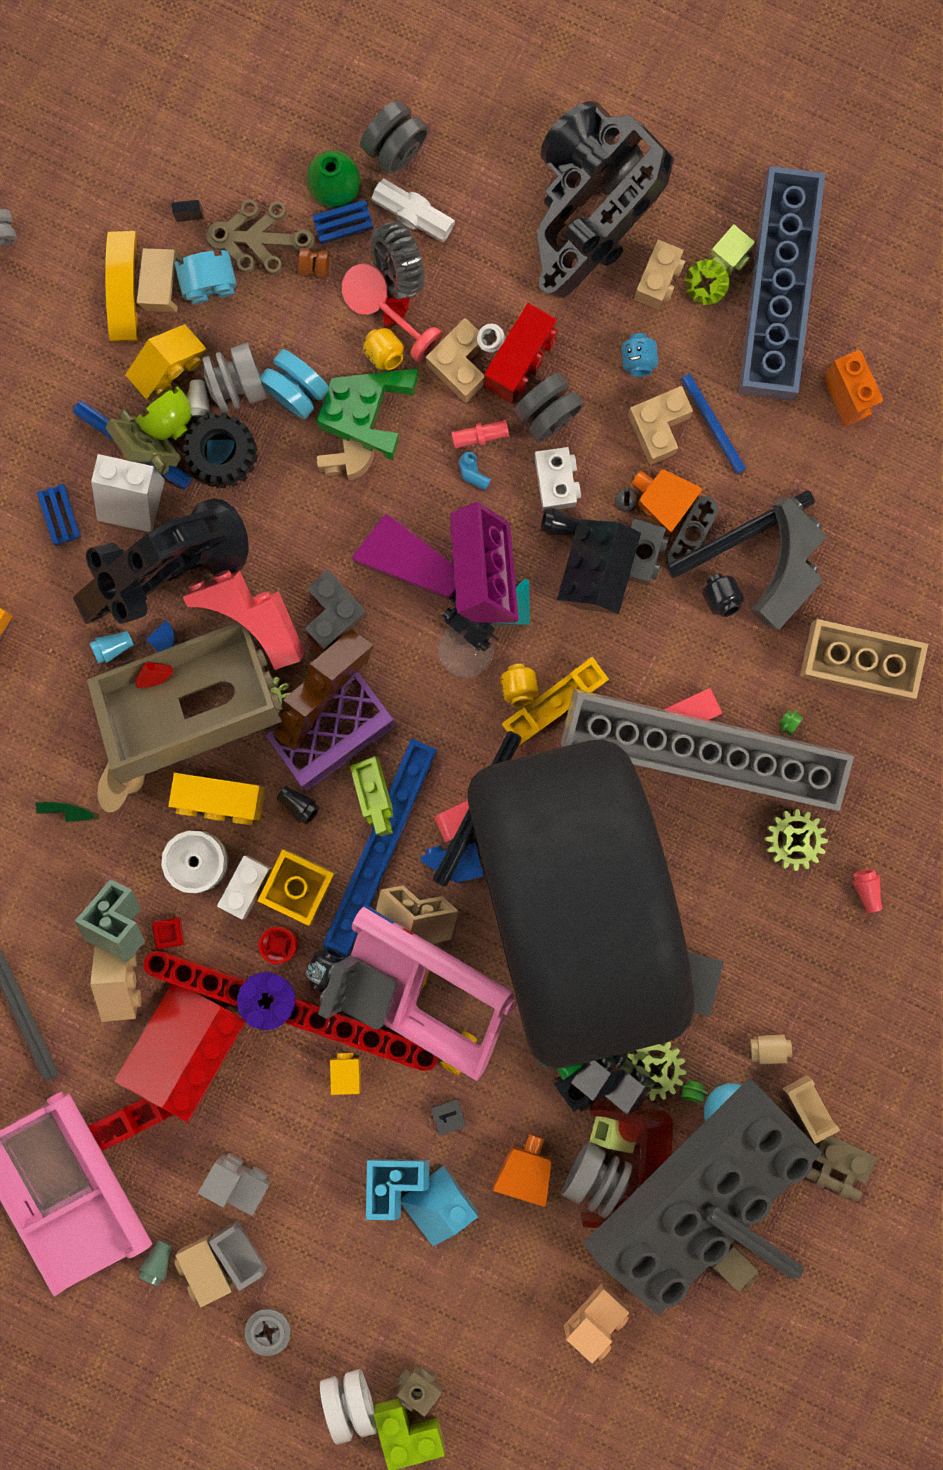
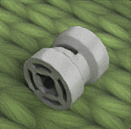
[0,209,17,246]

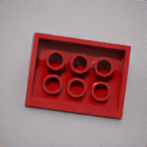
[114,984,247,1124]

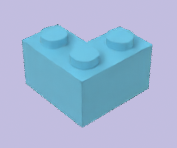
[366,1159,430,1220]

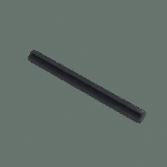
[666,490,815,578]
[433,731,521,887]

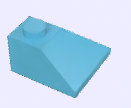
[401,1165,478,1246]

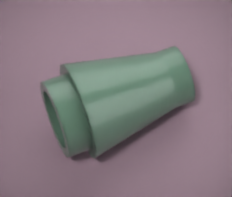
[138,1240,173,1286]

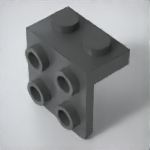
[318,955,398,1030]

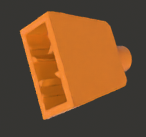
[631,469,703,536]
[493,1133,552,1207]

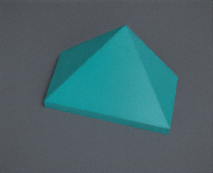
[489,578,530,626]

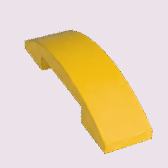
[105,231,138,342]
[502,657,609,746]

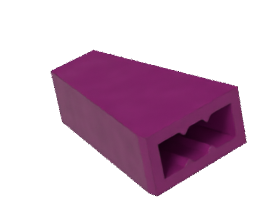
[352,513,456,600]

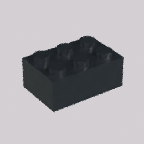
[557,519,641,614]

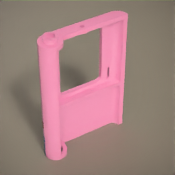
[351,905,516,1081]

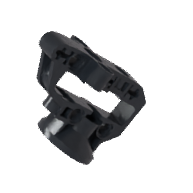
[537,101,674,298]
[73,498,249,624]

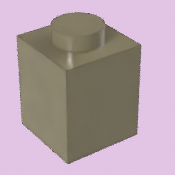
[713,1243,758,1292]

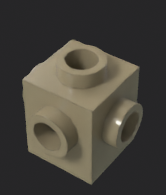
[396,1365,442,1417]

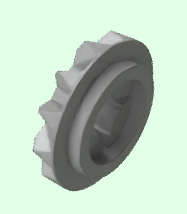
[245,1308,291,1356]

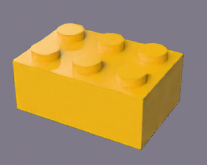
[168,773,265,825]

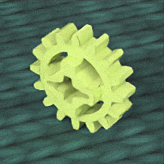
[764,809,828,871]
[626,1041,686,1101]

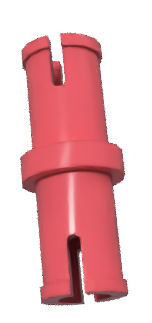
[452,419,510,449]

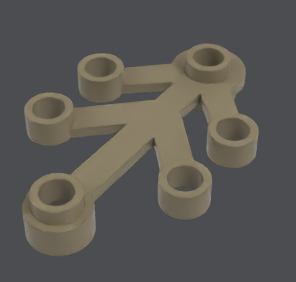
[207,200,315,275]

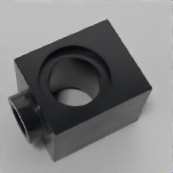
[553,1069,595,1112]

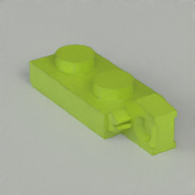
[350,756,393,837]

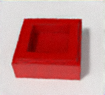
[151,917,185,950]

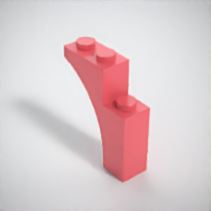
[183,570,305,670]

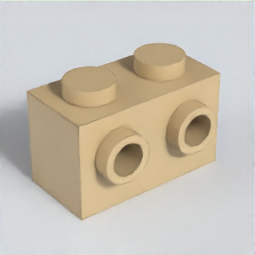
[634,240,685,310]

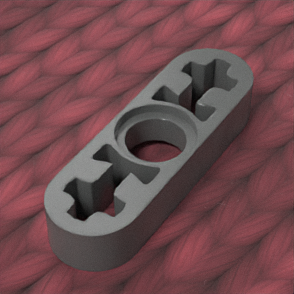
[666,496,719,565]

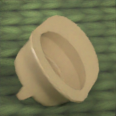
[97,761,145,812]

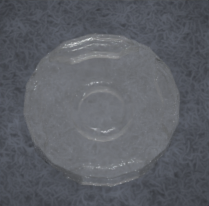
[438,627,494,678]

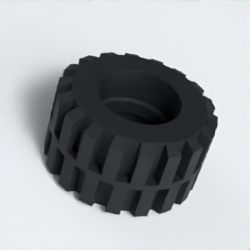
[183,413,258,488]

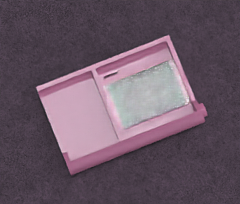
[0,1091,153,1296]

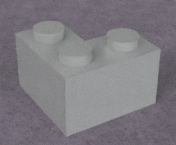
[198,1153,272,1216]

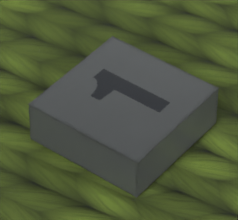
[431,1098,467,1135]

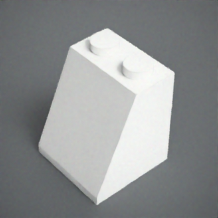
[91,454,165,532]

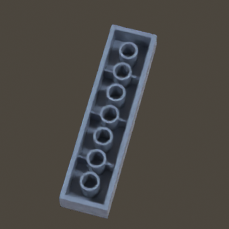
[738,166,825,401]

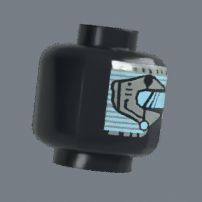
[306,948,345,992]

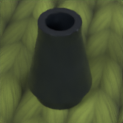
[541,508,579,536]
[277,786,320,825]

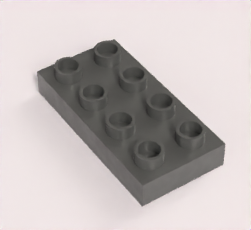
[583,1078,822,1315]

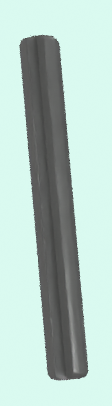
[0,950,58,1082]
[705,1205,803,1279]

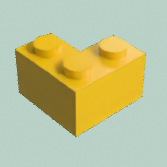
[125,324,206,400]

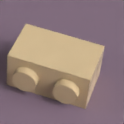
[175,1234,235,1308]

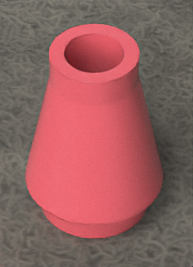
[852,869,883,913]

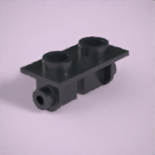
[442,600,498,652]

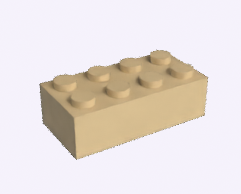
[800,619,928,702]

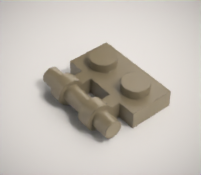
[806,1135,877,1201]

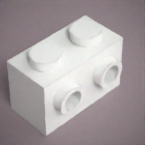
[534,447,581,512]

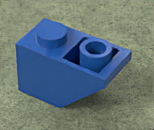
[420,842,483,883]

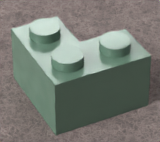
[75,879,145,963]

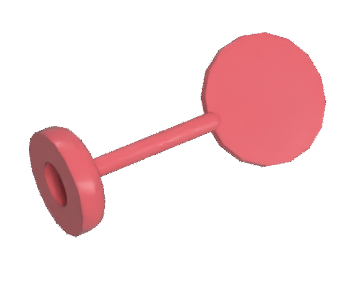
[342,264,443,362]

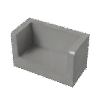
[209,1220,267,1291]

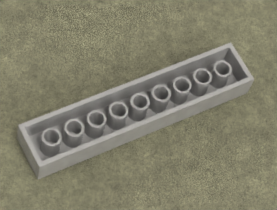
[560,689,854,811]

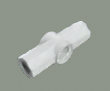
[371,178,455,243]

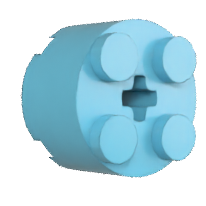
[174,250,237,304]

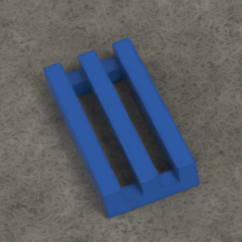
[312,200,374,244]
[37,484,82,546]

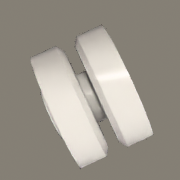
[161,831,229,893]
[320,1369,377,1445]

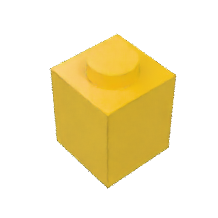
[330,1052,361,1095]

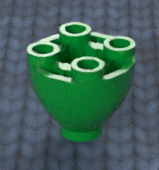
[306,150,361,207]

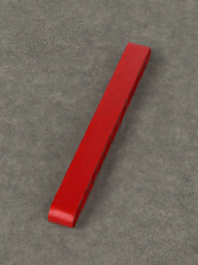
[143,950,438,1072]

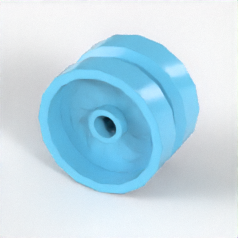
[259,349,330,419]

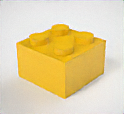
[258,849,336,926]

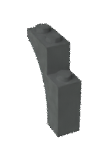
[750,497,827,630]

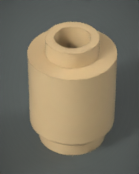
[750,1034,792,1064]

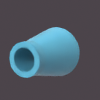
[89,630,134,664]

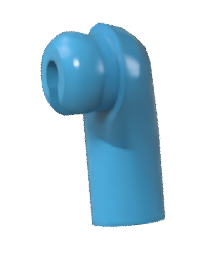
[459,452,491,491]

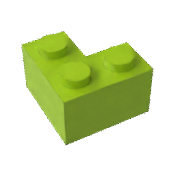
[374,1398,445,1470]

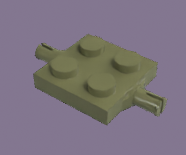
[106,409,181,475]

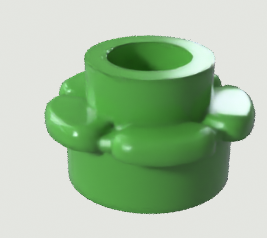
[778,710,803,736]
[680,1081,708,1103]

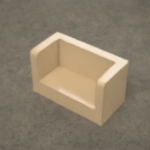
[137,248,183,312]
[782,1075,840,1144]

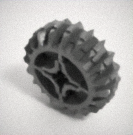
[371,221,425,300]

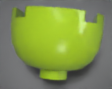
[135,386,192,440]

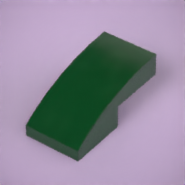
[35,802,99,822]

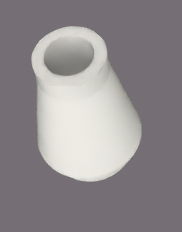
[477,324,506,352]
[187,380,211,424]

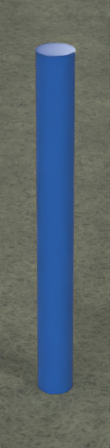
[681,373,747,474]

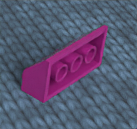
[450,501,519,623]

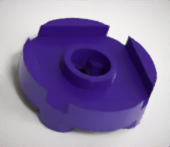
[237,972,296,1030]

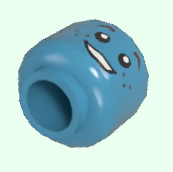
[621,333,659,377]

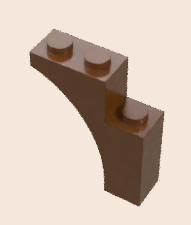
[273,629,373,751]

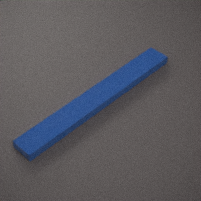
[322,738,437,957]

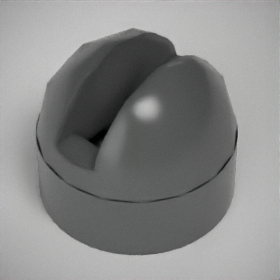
[615,488,637,512]

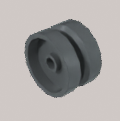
[360,100,430,174]
[513,372,585,443]

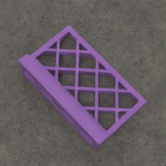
[266,672,397,791]

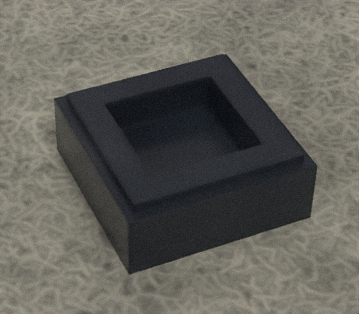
[171,200,204,222]

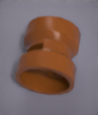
[298,248,330,279]

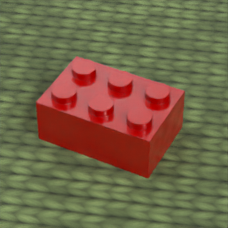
[484,302,558,404]

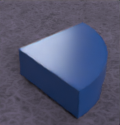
[146,620,175,652]

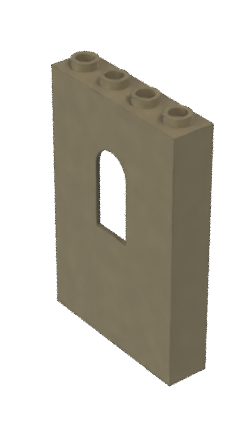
[87,622,283,784]

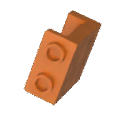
[822,350,883,427]

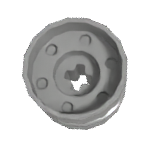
[203,342,268,413]
[561,1141,632,1219]

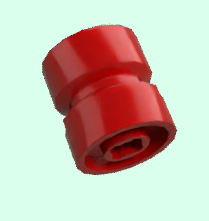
[259,926,299,964]

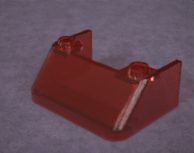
[580,1104,673,1228]

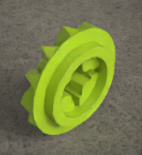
[685,259,729,305]

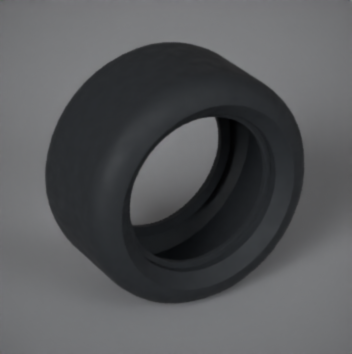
[467,739,694,1068]

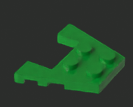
[317,369,419,460]

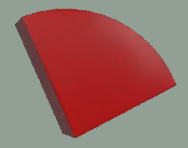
[383,297,409,328]
[135,662,173,688]

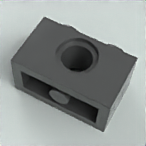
[629,519,668,586]

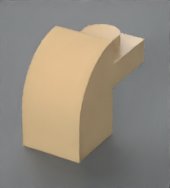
[317,439,374,480]

